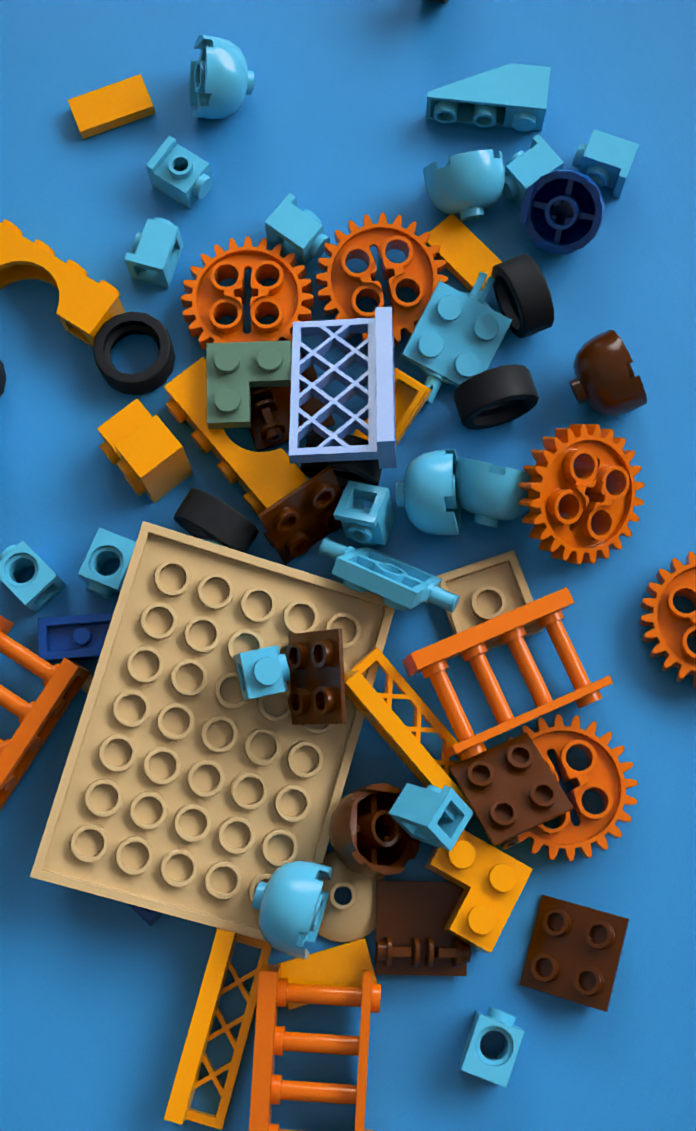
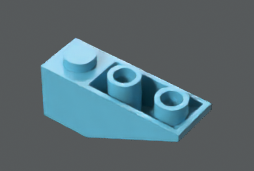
[426,63,551,132]

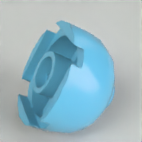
[189,35,254,119]
[423,149,505,221]
[395,449,462,535]
[453,457,531,528]
[252,861,333,960]

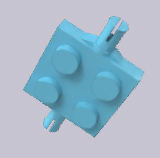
[400,272,512,405]
[319,537,460,613]

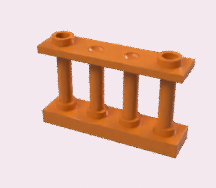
[402,587,613,761]
[0,616,91,811]
[249,963,381,1131]

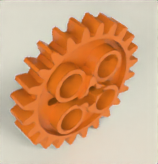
[316,212,448,346]
[181,236,314,350]
[518,424,644,564]
[639,551,696,688]
[507,714,638,862]

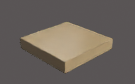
[436,550,544,659]

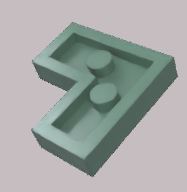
[206,340,292,429]

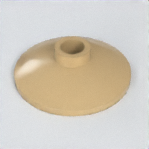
[318,851,386,942]

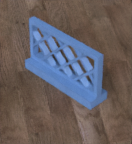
[289,306,397,469]

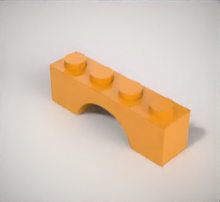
[0,219,126,347]
[164,356,309,516]

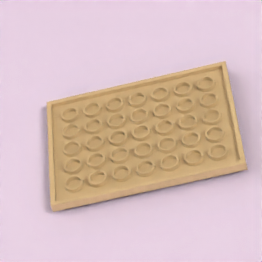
[30,521,395,941]

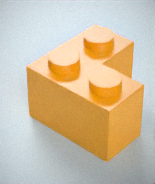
[97,399,193,503]
[424,830,533,953]

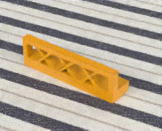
[344,647,473,811]
[163,928,272,1130]

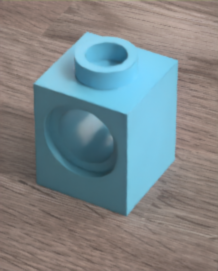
[78,527,136,600]
[0,540,66,614]
[458,1007,525,1088]

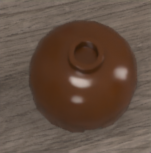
[569,330,647,416]
[329,783,420,877]

